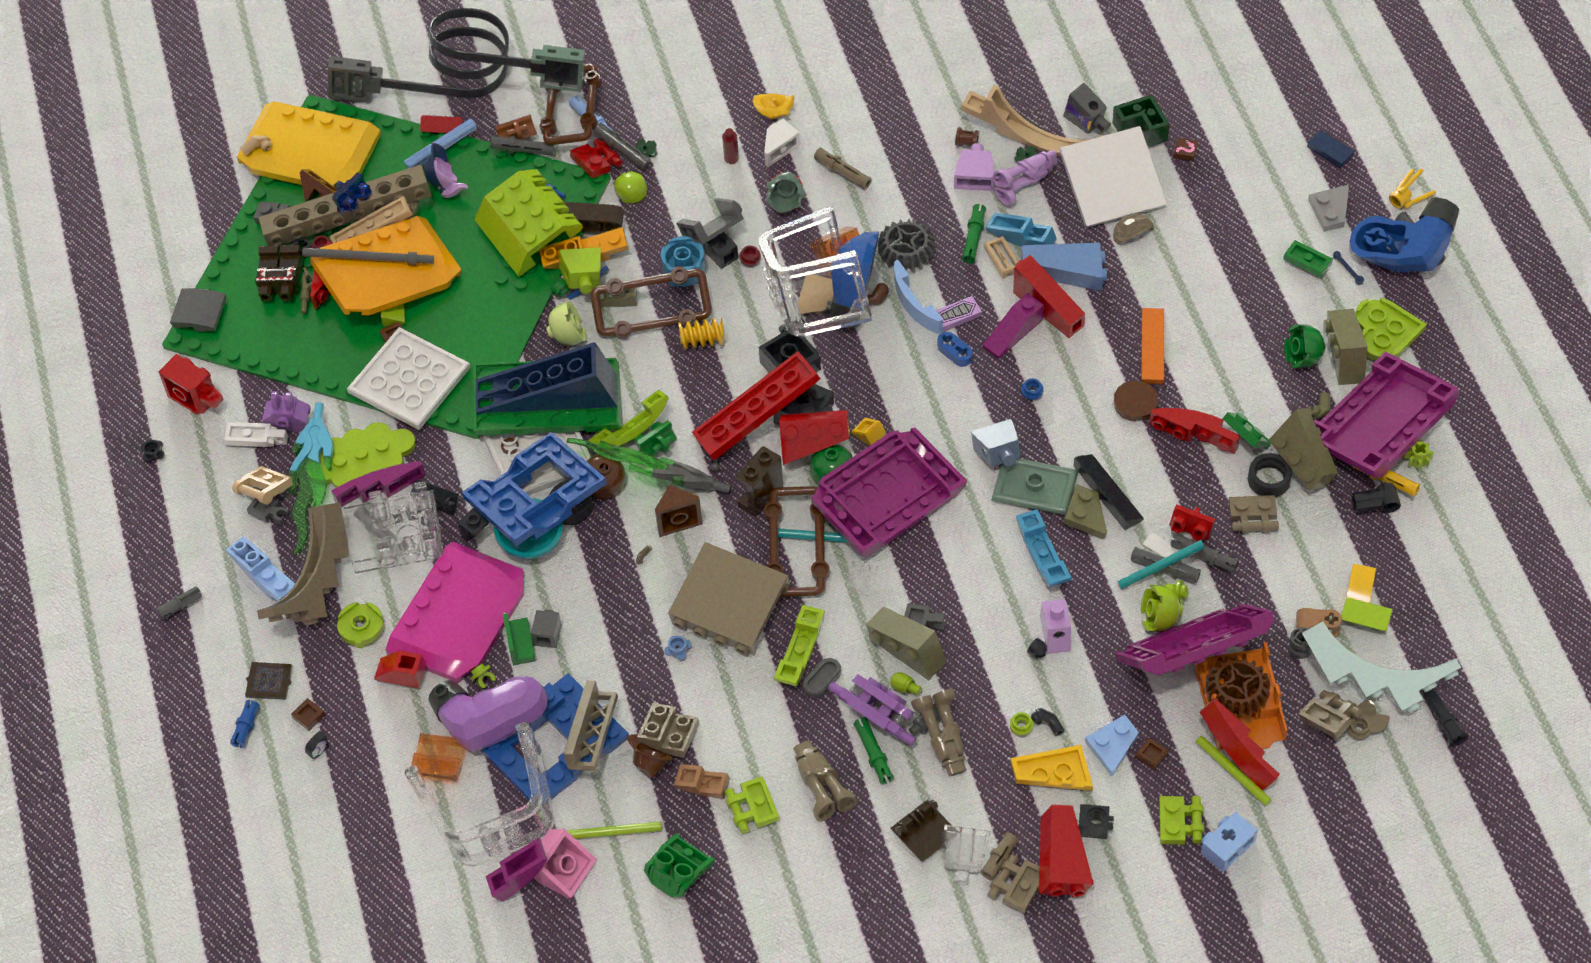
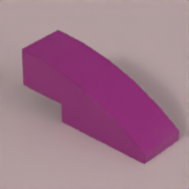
[486,838,547,902]

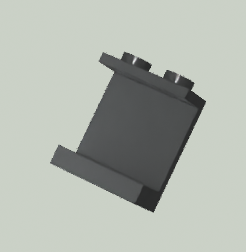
[676,198,744,245]

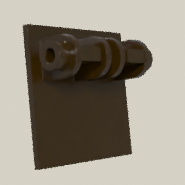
[890,799,959,862]

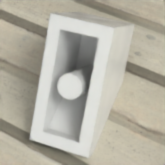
[764,118,800,167]

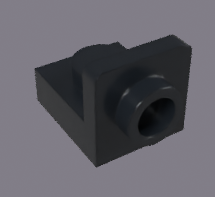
[457,508,489,542]

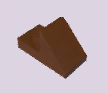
[300,169,340,202]

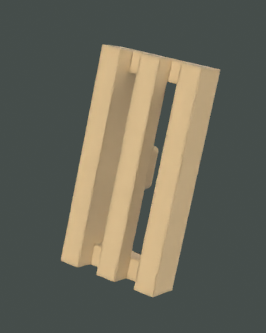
[984,236,1018,279]

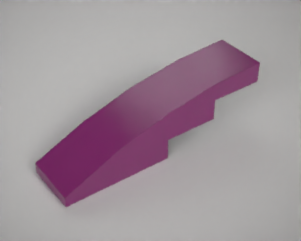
[331,461,426,507]

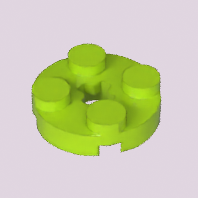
[337,602,385,648]

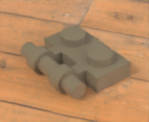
[1228,495,1279,533]
[1298,690,1363,739]
[987,854,1039,914]

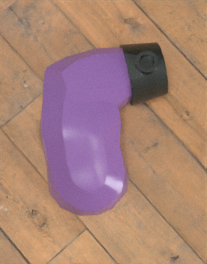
[428,675,548,751]

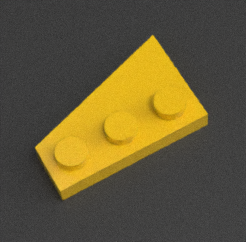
[1011,745,1093,791]

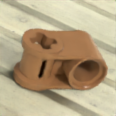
[1296,608,1342,638]

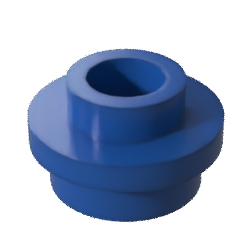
[1021,378,1044,400]

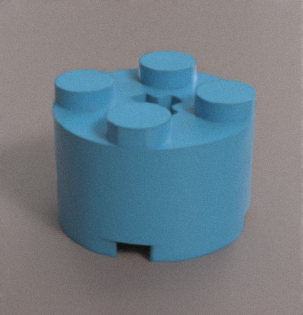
[661,236,705,287]

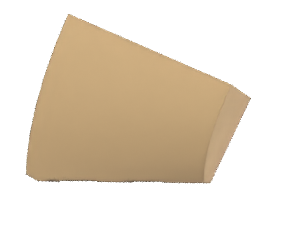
[795,273,834,317]

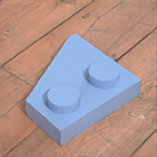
[1085,715,1139,776]

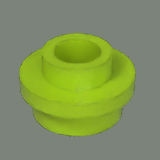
[1010,712,1034,736]

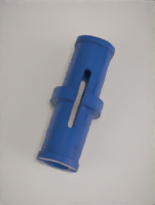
[230,700,260,748]

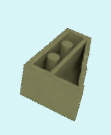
[1323,309,1367,385]
[1269,408,1338,491]
[866,606,947,681]

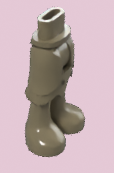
[911,688,966,776]
[793,741,857,821]

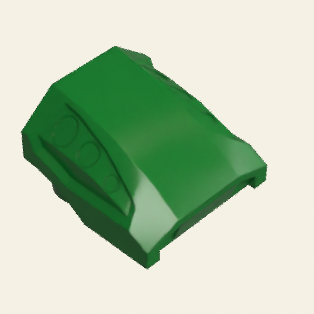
[644,833,715,897]

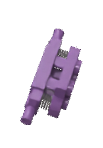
[828,674,917,746]

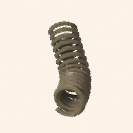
[636,545,652,564]

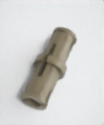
[980,833,1019,880]

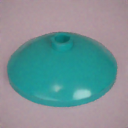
[494,498,563,559]

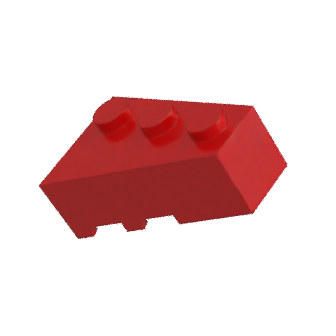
[779,410,850,465]

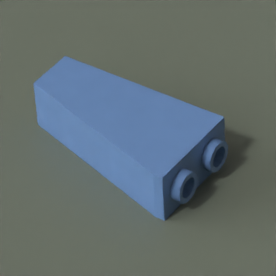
[1021,243,1107,290]

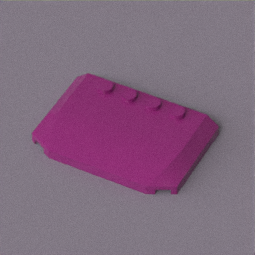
[811,427,967,557]
[1115,603,1274,675]

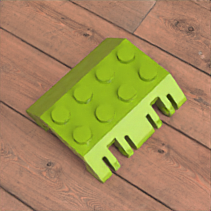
[474,169,583,277]

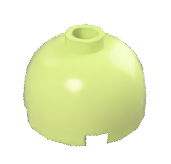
[547,301,587,346]

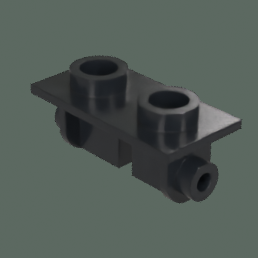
[410,480,460,515]

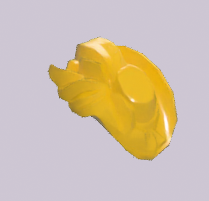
[753,93,794,119]

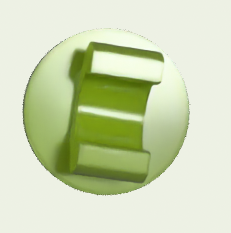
[1165,580,1188,604]
[470,664,496,689]

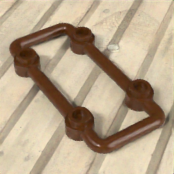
[539,64,602,145]
[590,266,712,339]
[764,486,830,597]

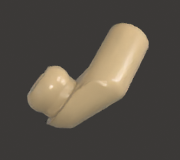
[240,136,272,155]

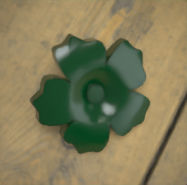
[635,139,657,157]
[1014,146,1038,163]

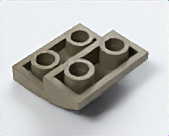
[637,703,699,758]

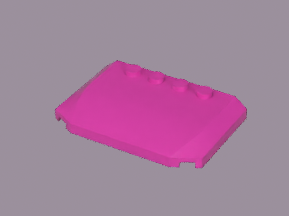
[386,542,524,683]

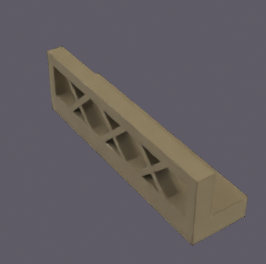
[563,680,618,771]

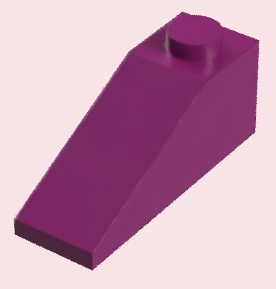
[983,293,1044,359]

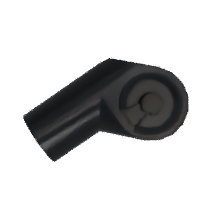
[1031,708,1065,736]

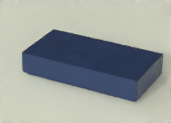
[1307,130,1354,168]

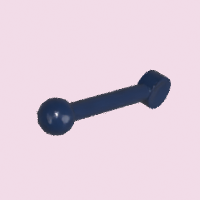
[1333,251,1364,285]

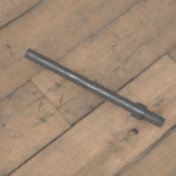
[302,248,434,265]

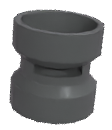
[1288,627,1312,659]

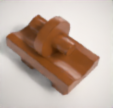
[495,114,537,139]

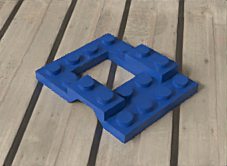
[461,432,607,546]
[480,673,629,810]

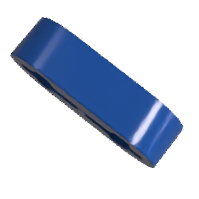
[937,332,973,367]

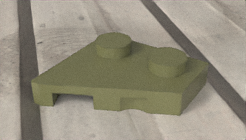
[1063,484,1107,539]

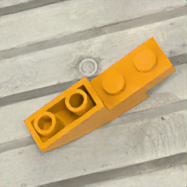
[539,227,629,269]

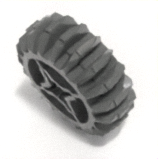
[878,219,935,272]

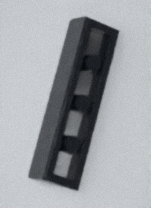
[1073,454,1144,530]

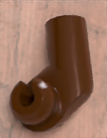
[864,283,889,306]

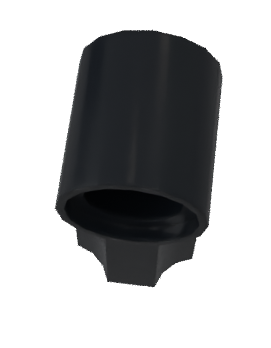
[1352,483,1401,513]

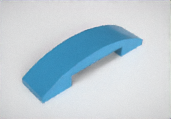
[1016,509,1071,587]

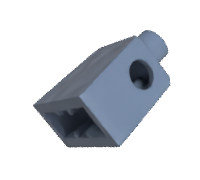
[971,419,1021,466]

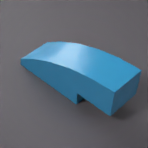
[985,212,1057,247]

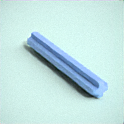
[404,119,477,169]

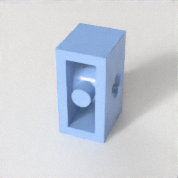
[1201,811,1258,872]

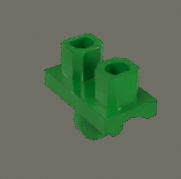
[634,420,677,461]

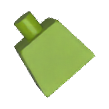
[559,247,601,294]

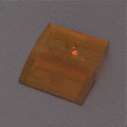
[409,733,467,782]

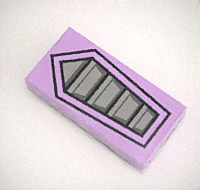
[936,296,982,331]

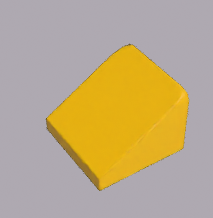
[851,418,886,446]

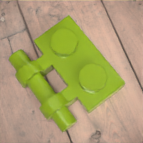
[725,776,780,834]
[1159,796,1205,845]

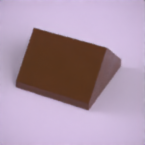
[655,485,703,537]

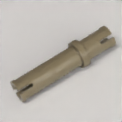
[814,147,872,189]

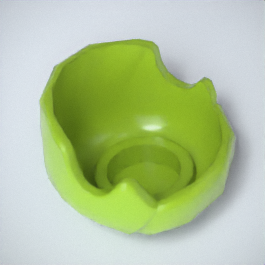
[614,171,648,203]

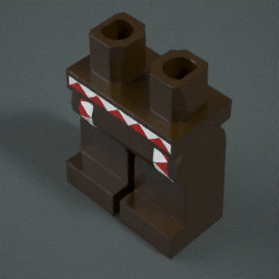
[255,245,304,301]

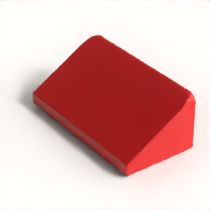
[420,115,463,133]

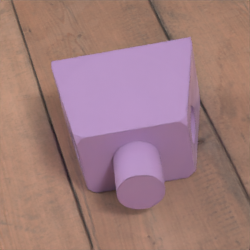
[954,143,994,191]
[1040,599,1071,654]

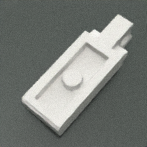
[223,422,288,447]

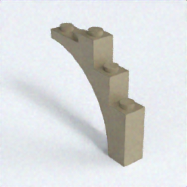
[257,503,350,625]

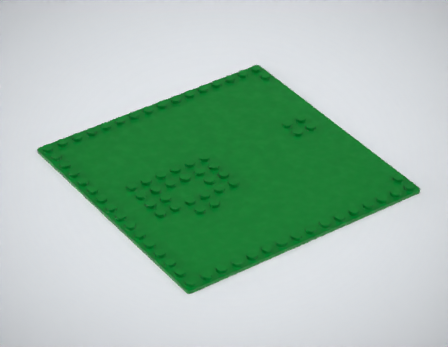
[162,95,611,439]

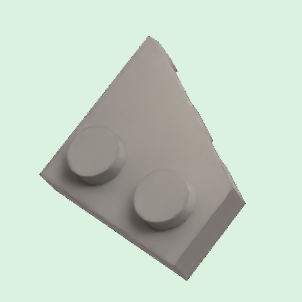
[1308,185,1349,232]

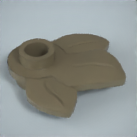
[1347,699,1390,740]

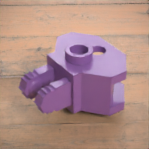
[262,391,311,432]

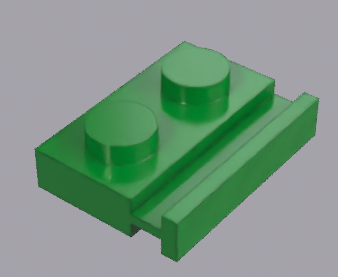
[1222,412,1271,450]

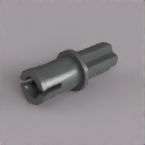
[156,586,202,620]

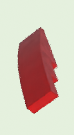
[1200,698,1280,791]

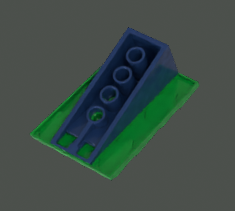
[474,342,622,436]

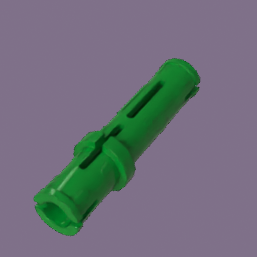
[962,204,986,264]
[853,717,894,784]

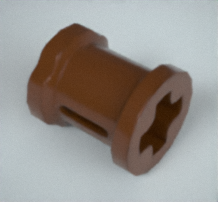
[955,127,979,146]

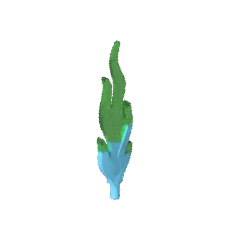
[289,402,334,555]

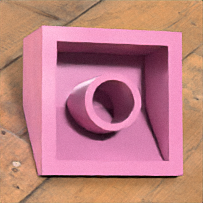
[534,829,597,898]

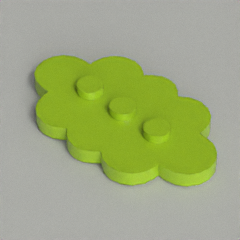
[308,422,416,488]

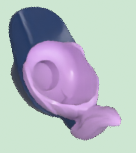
[423,143,468,198]

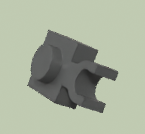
[247,498,290,525]

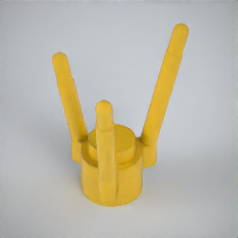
[1389,169,1436,209]

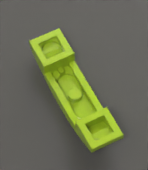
[587,390,669,450]
[774,605,825,686]

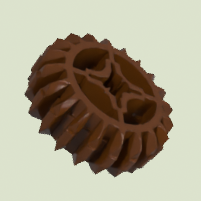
[1205,655,1271,719]

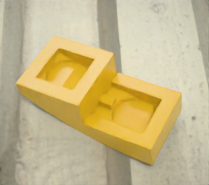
[1346,564,1376,603]

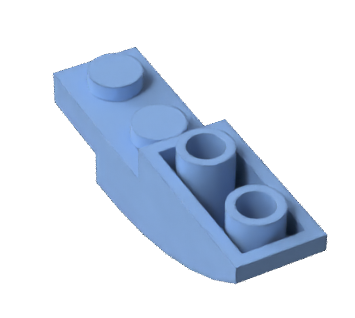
[226,536,295,601]

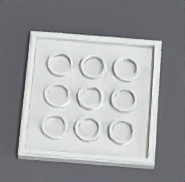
[1059,126,1167,228]
[347,327,471,430]
[483,431,591,495]

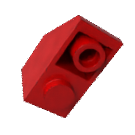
[374,650,426,688]

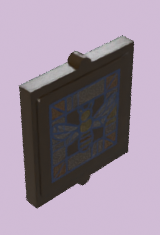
[245,662,293,700]

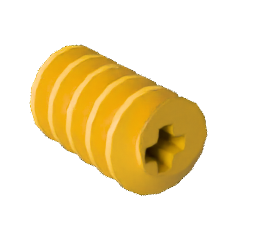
[678,317,724,350]

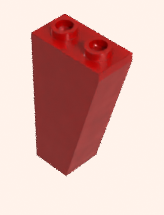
[1013,255,1085,338]
[1039,805,1094,897]

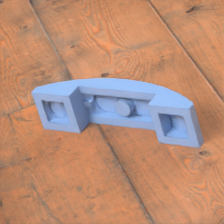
[894,260,943,334]

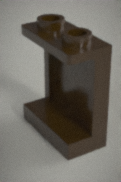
[736,446,783,517]

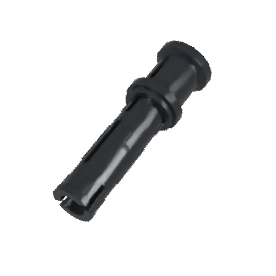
[1419,688,1469,747]

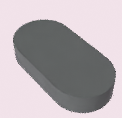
[803,658,841,699]

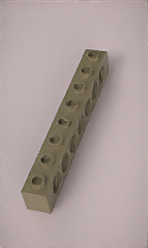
[259,165,432,246]

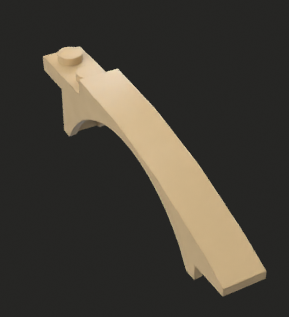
[960,85,1103,157]

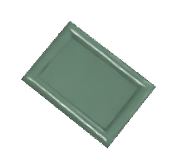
[991,458,1078,515]

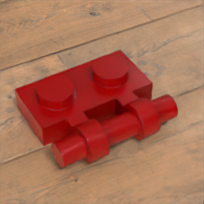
[570,138,623,178]

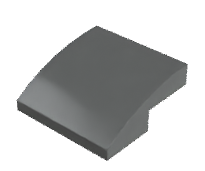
[170,288,227,332]

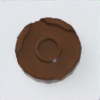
[1114,381,1158,421]

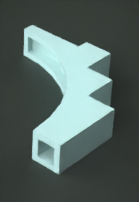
[1302,621,1461,712]

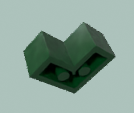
[1112,94,1170,146]

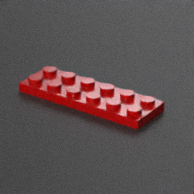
[692,351,821,461]

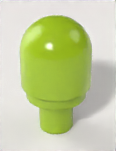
[890,672,922,696]

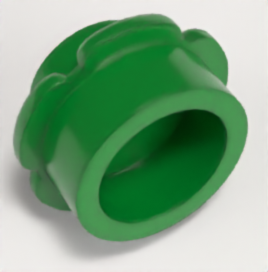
[551,278,570,297]

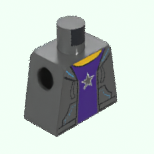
[1063,83,1111,133]

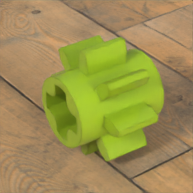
[1404,440,1434,469]

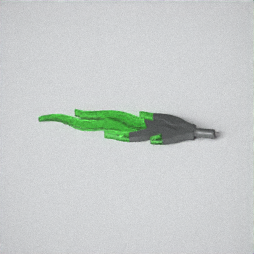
[566,438,731,494]

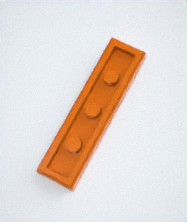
[1141,308,1164,384]

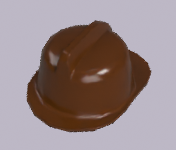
[627,734,672,778]

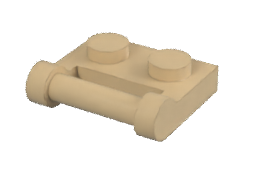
[232,466,293,505]

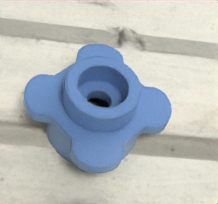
[664,636,691,660]

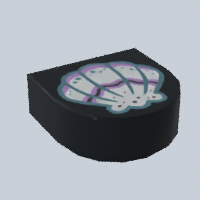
[305,731,330,759]

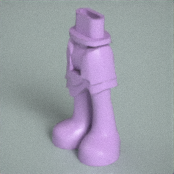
[992,150,1057,207]

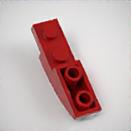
[1149,408,1240,454]

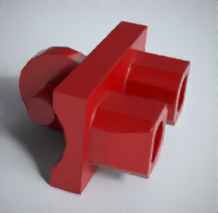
[1169,504,1215,541]

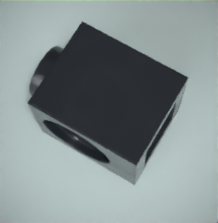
[705,232,739,269]
[1078,804,1114,839]

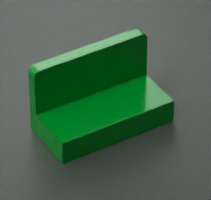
[503,612,536,666]

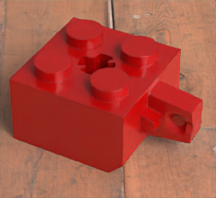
[158,354,224,415]

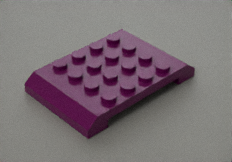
[1314,351,1459,478]

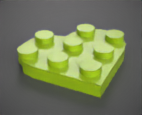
[1355,297,1427,361]

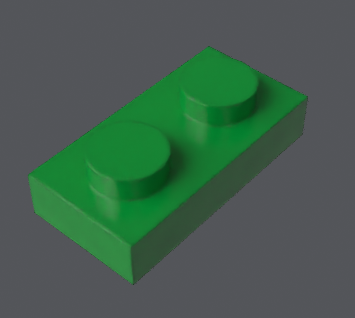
[1283,240,1333,278]

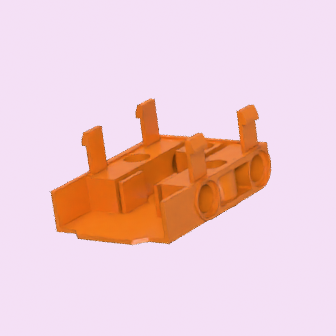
[1195,642,1288,751]

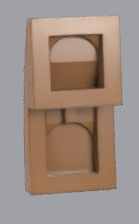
[674,764,730,799]

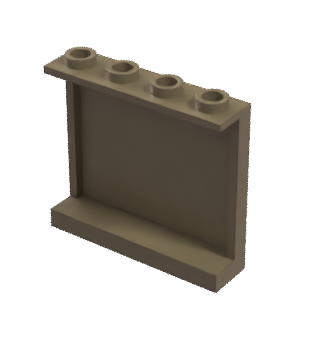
[668,542,790,655]

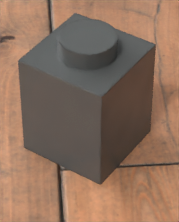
[531,610,561,648]

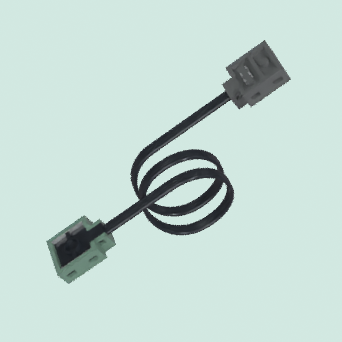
[328,8,585,103]

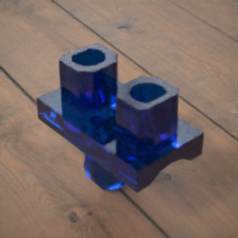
[332,172,372,214]

